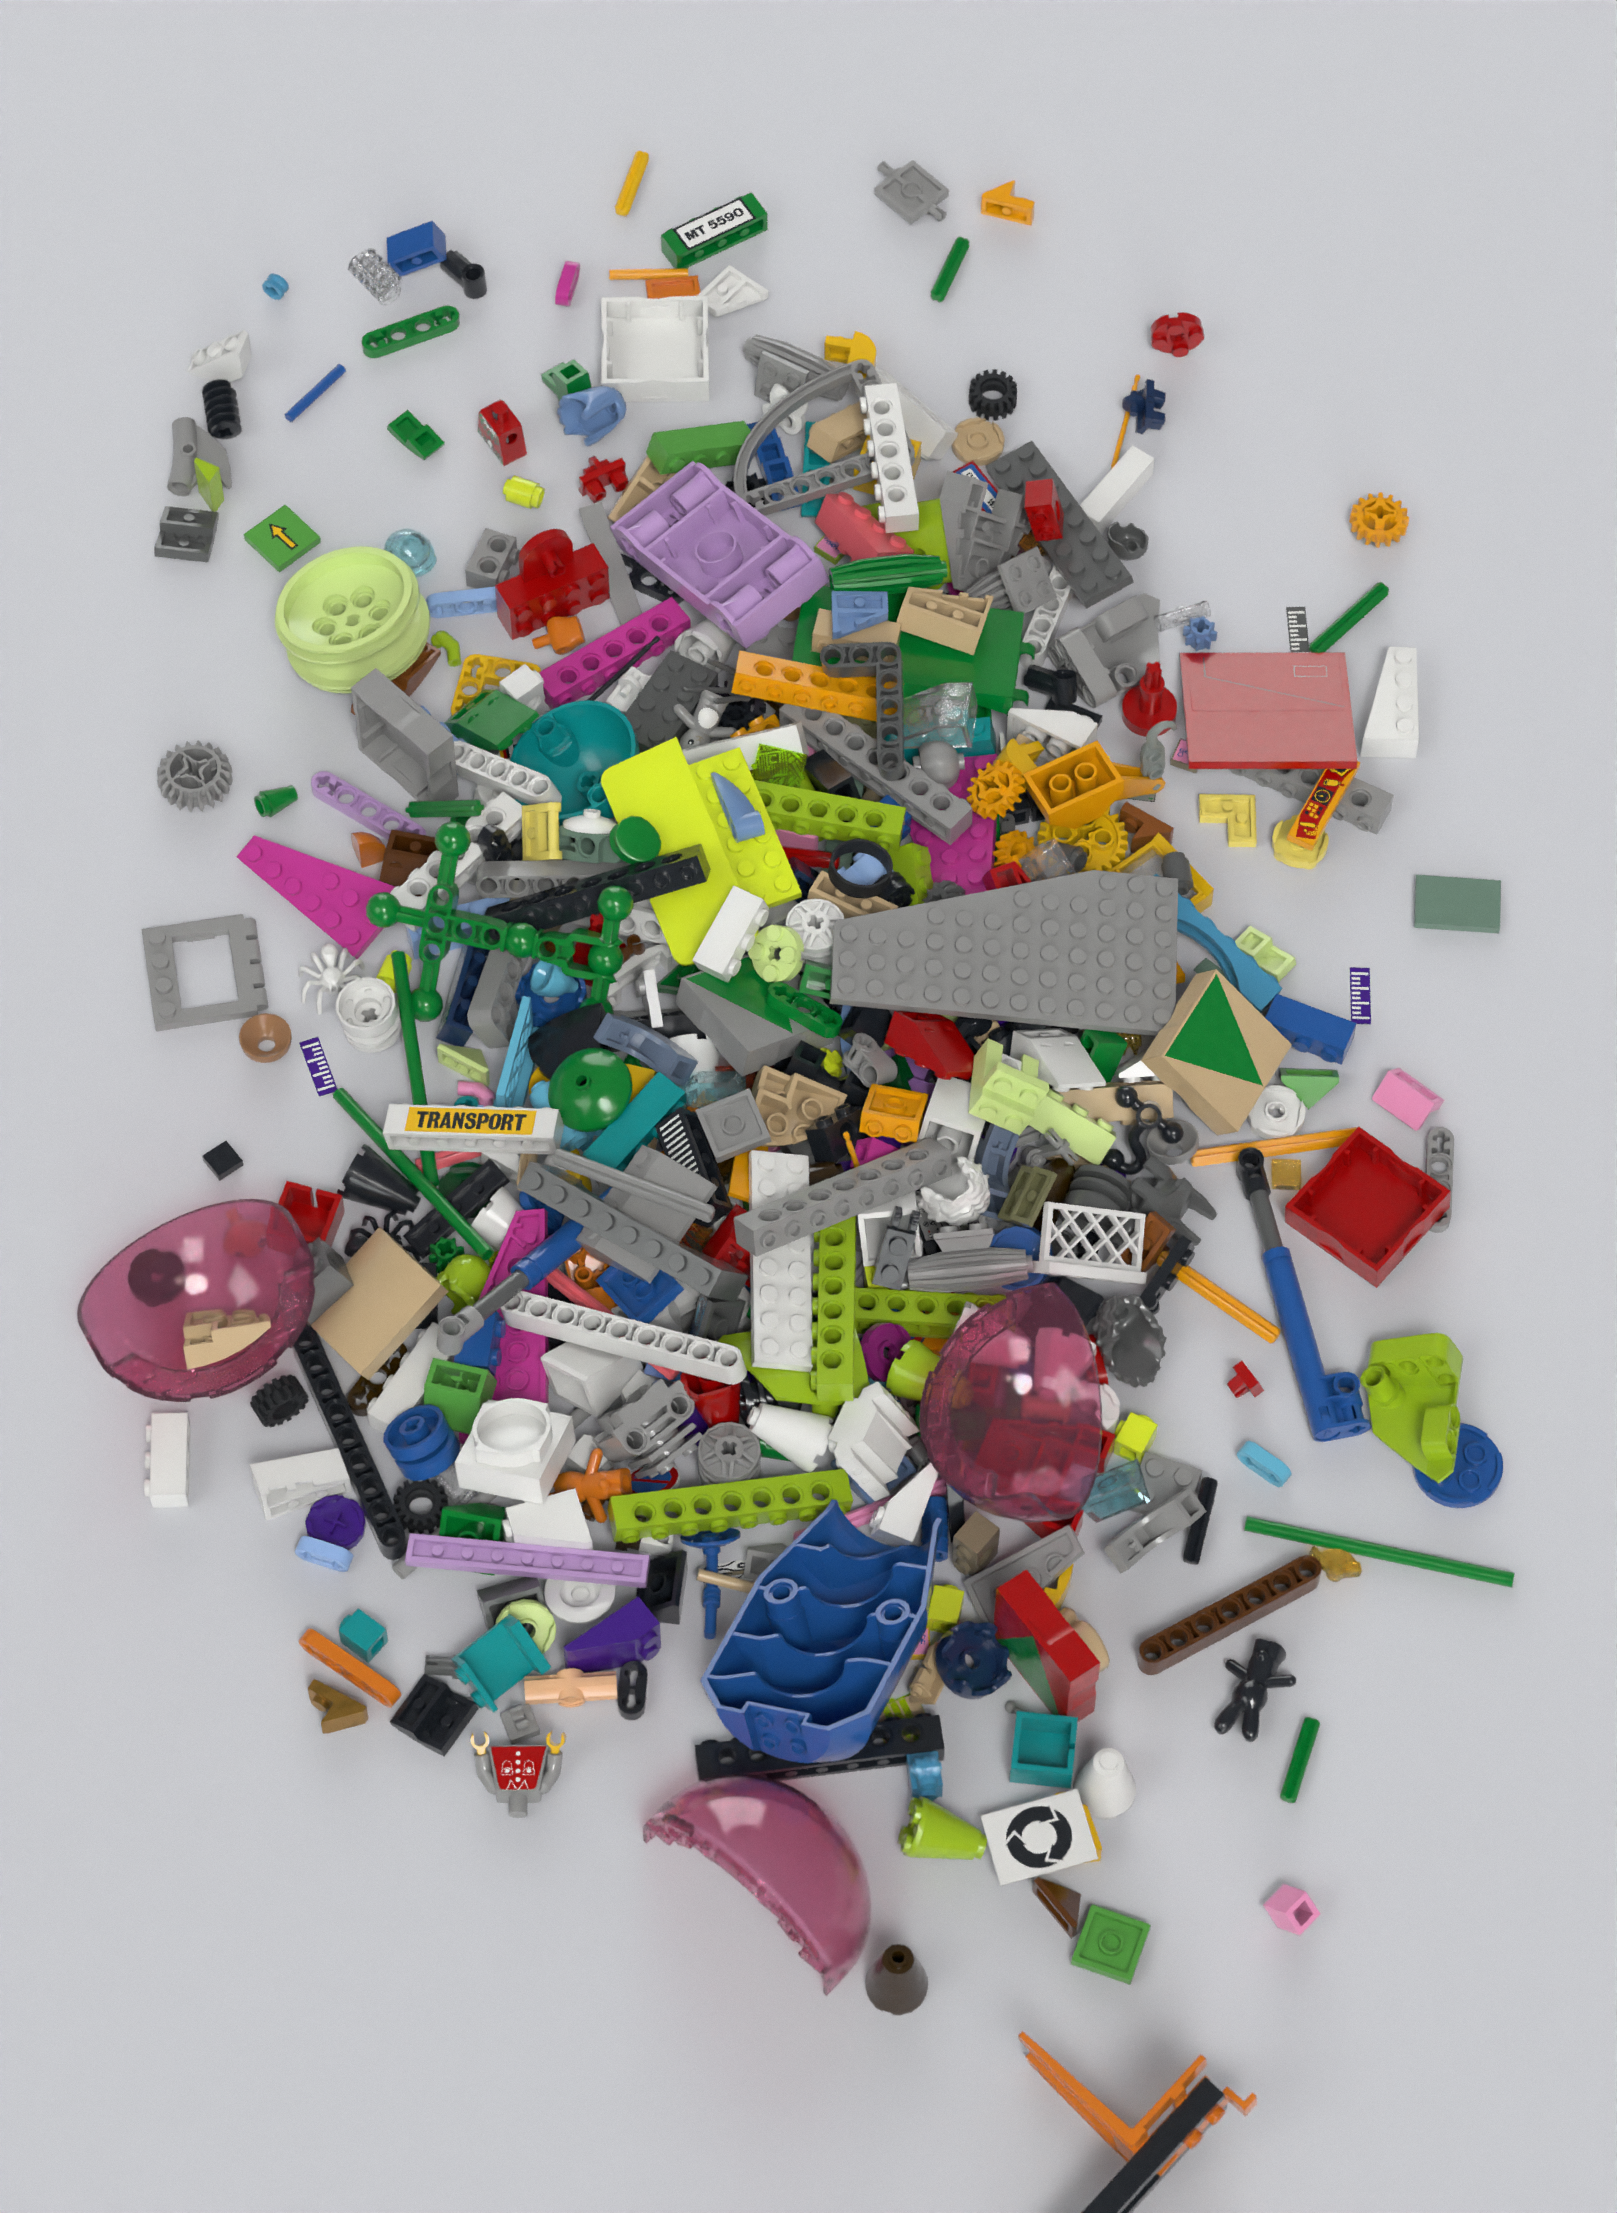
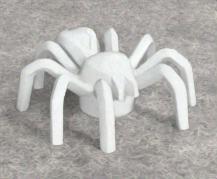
[298,943,365,1015]

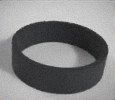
[828,839,893,899]

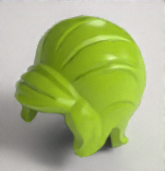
[436,1254,491,1315]

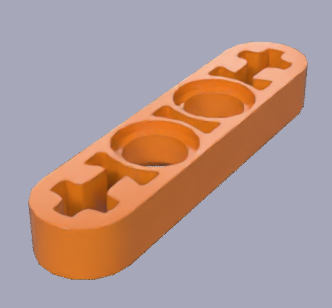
[298,1628,402,1708]

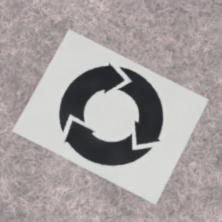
[981,1789,1098,1886]

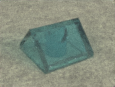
[1079,1459,1151,1523]

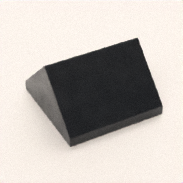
[636,1550,688,1625]

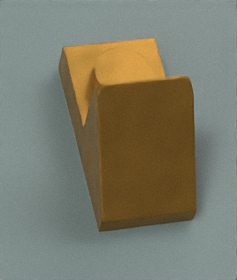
[308,1679,369,1734]

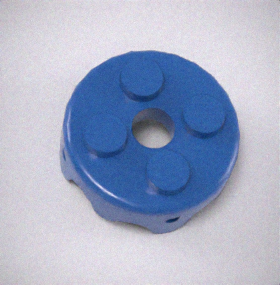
[515,963,587,1028]

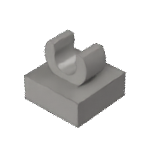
[500,1703,540,1745]

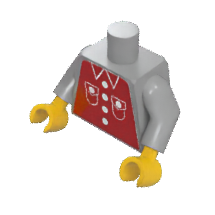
[470,1731,566,1818]

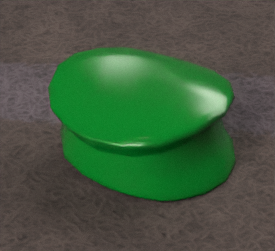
[609,816,661,864]

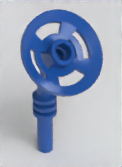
[680,1528,741,1639]

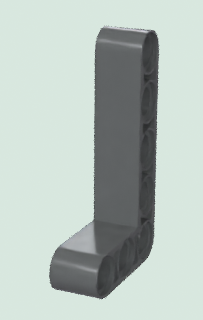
[820,642,905,781]

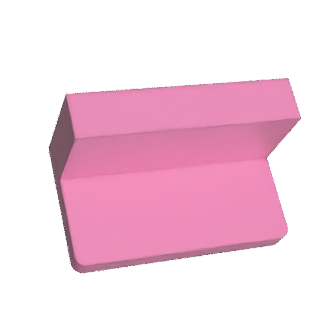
[1372,1068,1444,1131]

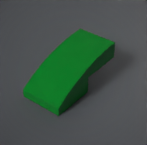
[387,410,445,460]

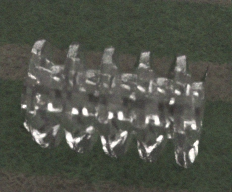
[348,248,402,305]

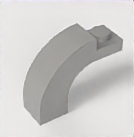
[1104,1487,1207,1574]

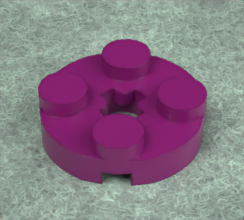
[860,1323,912,1382]

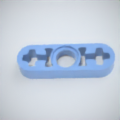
[426,587,497,618]

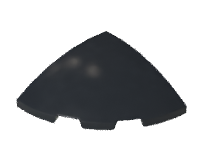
[528,1002,609,1086]

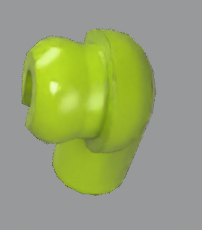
[431,630,462,667]

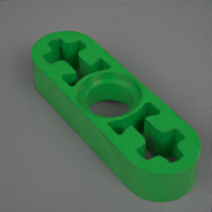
[765,982,843,1038]

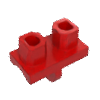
[578,456,628,503]

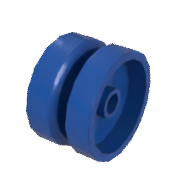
[990,1226,1054,1291]
[383,1405,460,1481]

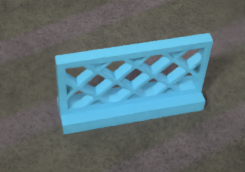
[493,996,539,1108]

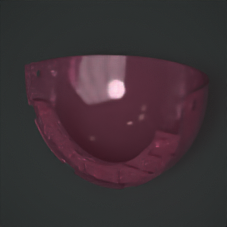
[77,1199,315,1402]
[919,1282,1102,1522]
[643,1774,871,1996]

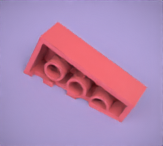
[815,492,915,562]

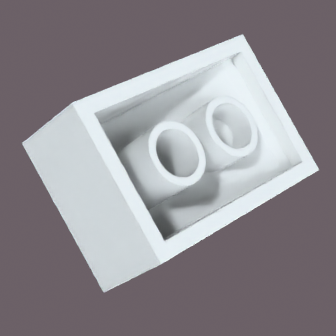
[1006,708,1098,763]
[868,1456,944,1547]

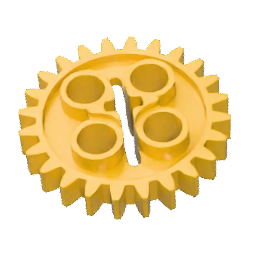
[1037,807,1128,876]

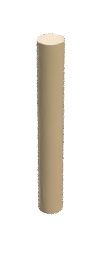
[696,1568,755,1594]

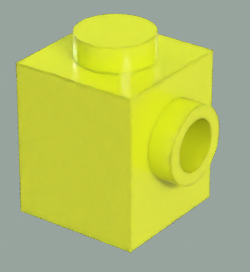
[1114,1412,1158,1466]
[926,1584,964,1633]

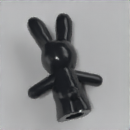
[1214,1638,1296,1742]

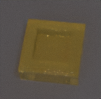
[1271,1159,1301,1190]

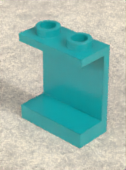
[452,1614,552,1713]

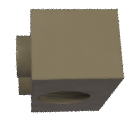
[952,1511,1000,1576]

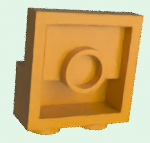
[859,1083,929,1143]

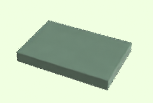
[1414,875,1501,934]

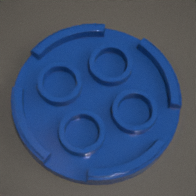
[1412,1423,1503,1508]

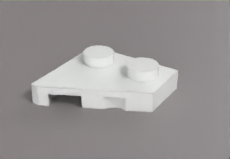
[697,265,768,317]

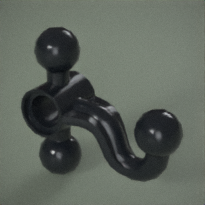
[1102,1085,1184,1175]

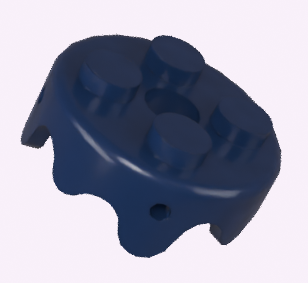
[935,1621,1012,1700]

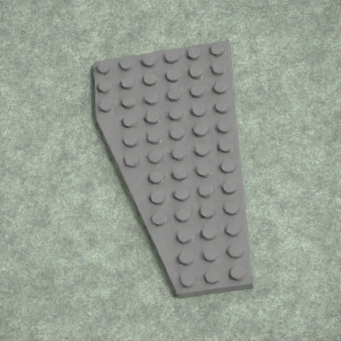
[829,870,1178,1036]

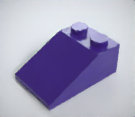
[564,1597,661,1673]

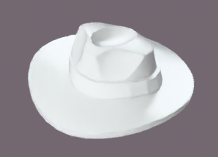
[544,1579,616,1624]

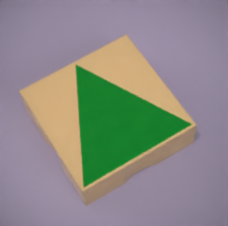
[1141,969,1292,1136]

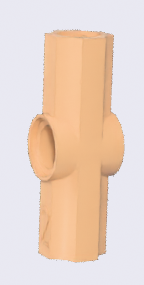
[524,1668,618,1707]

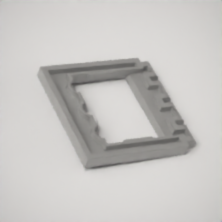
[142,914,268,1031]

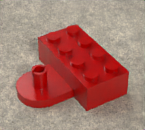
[495,529,610,640]

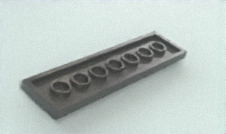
[985,441,1134,609]

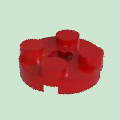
[1150,312,1204,357]

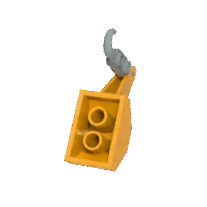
[1022,720,1177,829]

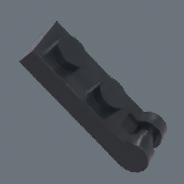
[1140,1235,1195,1315]

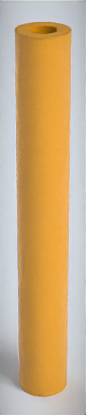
[609,268,689,280]

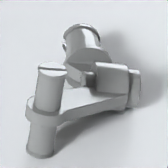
[1008,1128,1079,1188]

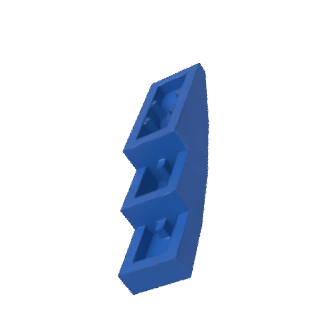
[747,422,802,512]

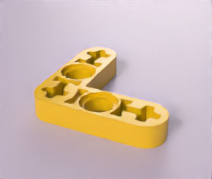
[451,654,541,717]

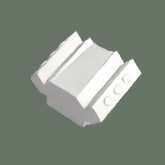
[827,1382,919,1501]

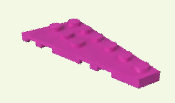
[236,835,395,959]

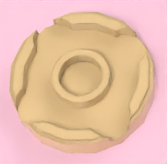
[951,417,1005,466]

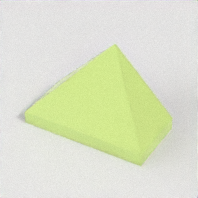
[437,1044,490,1087]

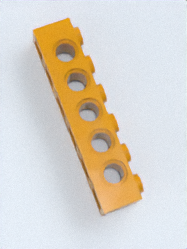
[731,650,904,722]

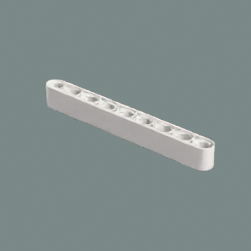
[500,1291,747,1385]

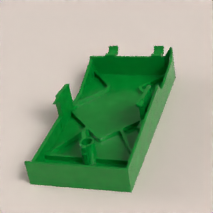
[792,586,1036,717]

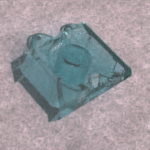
[684,1071,747,1109]

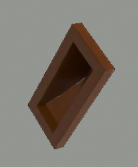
[1032,1877,1081,1939]

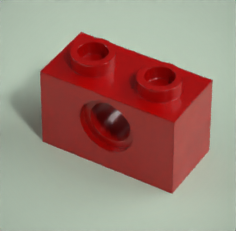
[1025,478,1064,541]

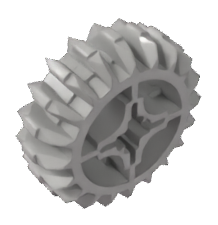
[157,740,233,812]

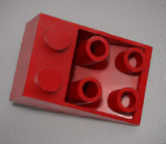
[884,1011,974,1080]

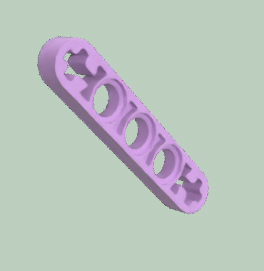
[311,771,427,840]

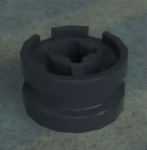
[874,871,915,908]

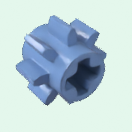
[1183,616,1217,651]

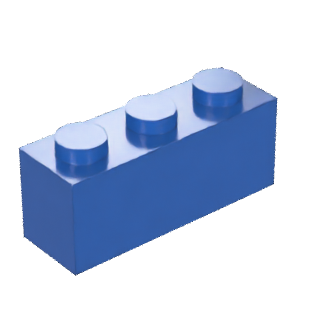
[1265,994,1357,1065]

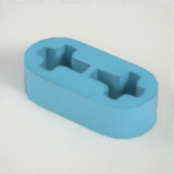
[1237,1441,1292,1487]

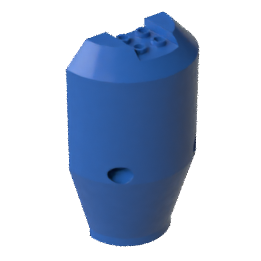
[700,1499,943,1763]

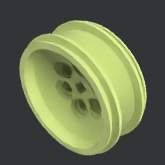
[275,546,431,693]

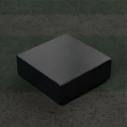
[202,1141,243,1181]

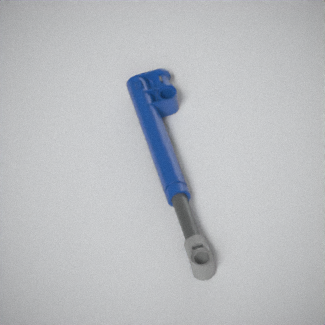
[436,1186,612,1356]

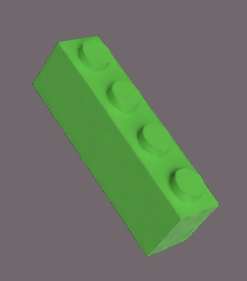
[646,421,751,475]

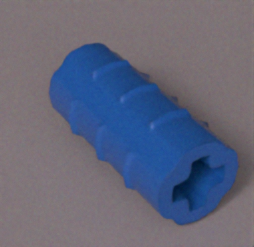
[921,1496,949,1562]

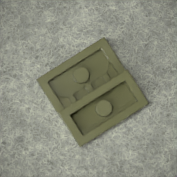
[997,1165,1058,1228]

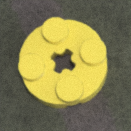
[1272,815,1329,870]

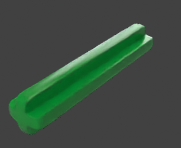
[930,237,969,302]
[1280,1717,1320,1803]

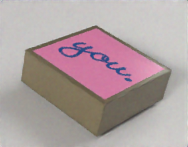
[1170,738,1198,774]

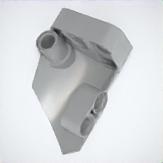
[1047,593,1160,708]

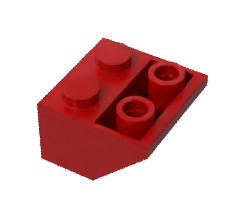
[702,1204,751,1288]

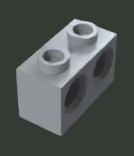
[465,528,520,589]

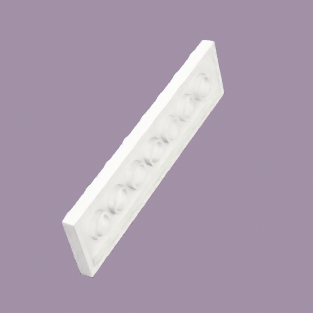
[749,1150,813,1372]

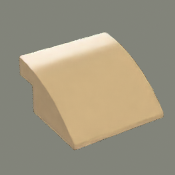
[301,1227,449,1380]

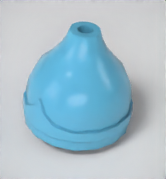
[530,960,579,998]

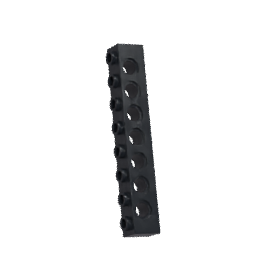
[485,844,711,940]
[695,1713,945,1791]

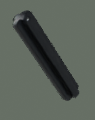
[1183,1477,1218,1565]

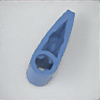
[711,772,765,843]

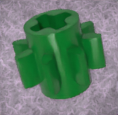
[428,1237,465,1273]

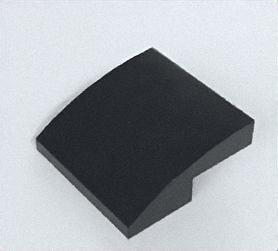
[390,1674,479,1757]

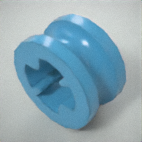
[262,273,289,300]

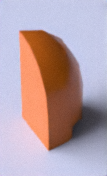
[351,832,386,868]

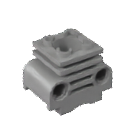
[592,1378,703,1479]

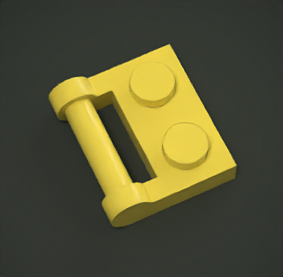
[522,802,562,861]

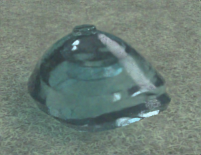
[384,528,436,577]

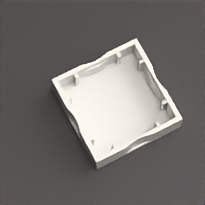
[601,296,709,402]

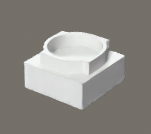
[455,1398,576,1505]

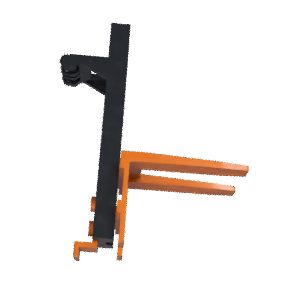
[1018,2031,1257,2213]

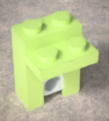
[968,1038,1049,1135]

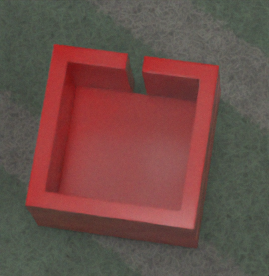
[268,1181,345,1254]

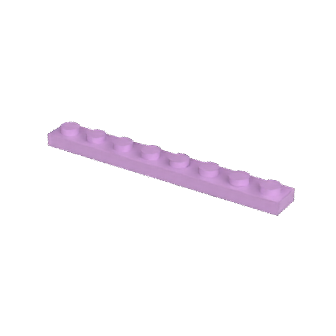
[405,1533,650,1588]

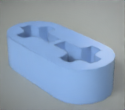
[295,1536,354,1572]

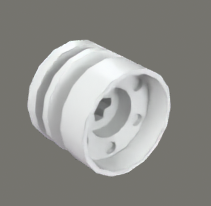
[785,898,844,972]
[336,977,402,1053]

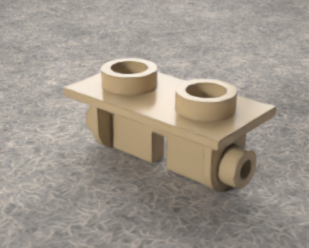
[909,1642,945,1705]

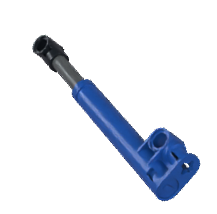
[1236,1147,1371,1442]

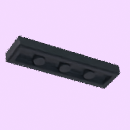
[403,1158,510,1259]

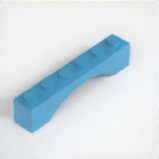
[1154,873,1283,1013]

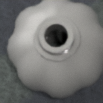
[912,738,965,789]

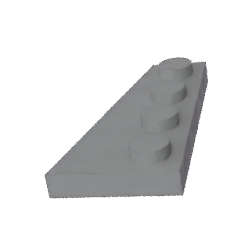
[963,1525,1085,1624]

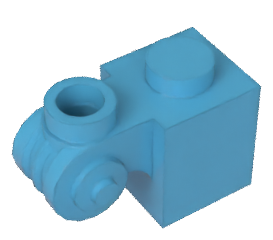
[906,1751,943,1801]

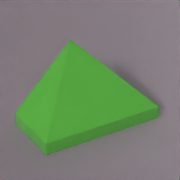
[1280,1068,1339,1110]

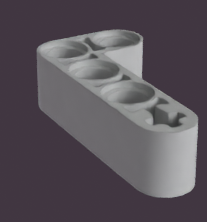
[467,948,529,1049]

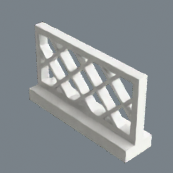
[1033,1202,1147,1284]

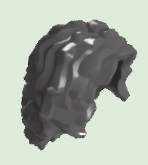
[1092,1294,1167,1388]

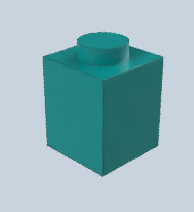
[339,1608,388,1663]

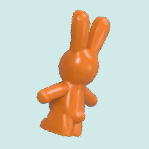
[548,1448,632,1523]

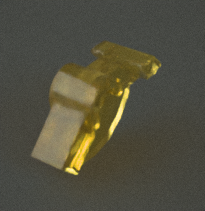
[1309,1546,1362,1582]

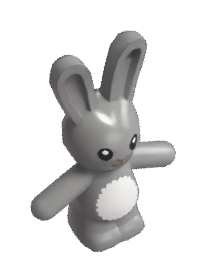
[673,690,737,749]

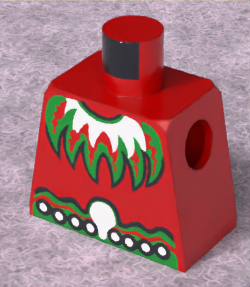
[478,400,527,466]

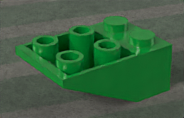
[445,689,539,751]

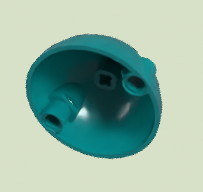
[510,700,640,826]

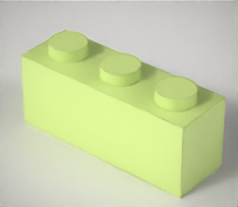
[1028,1088,1117,1165]

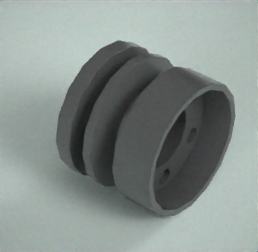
[1059,1164,1133,1239]

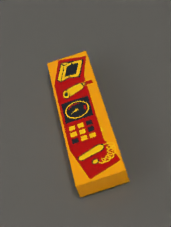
[1287,761,1361,851]

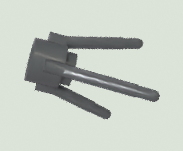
[683,659,753,704]

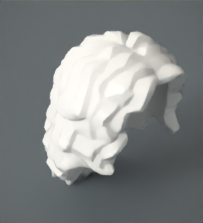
[916,1157,990,1226]

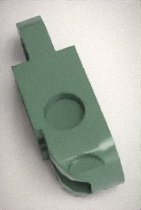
[559,825,623,863]

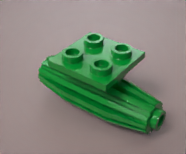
[828,554,948,621]

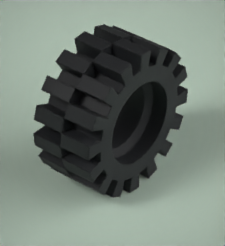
[969,369,1017,421]
[250,1374,309,1427]
[393,1479,448,1534]

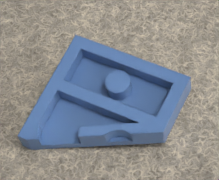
[831,591,888,639]

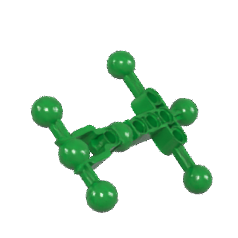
[366,822,633,1022]

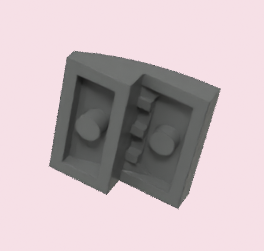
[154,506,219,562]

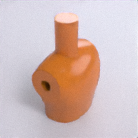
[532,615,586,655]

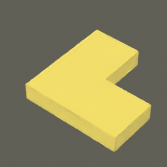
[1199,794,1257,847]

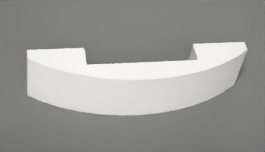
[607,944,679,1007]

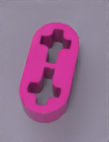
[555,260,580,307]

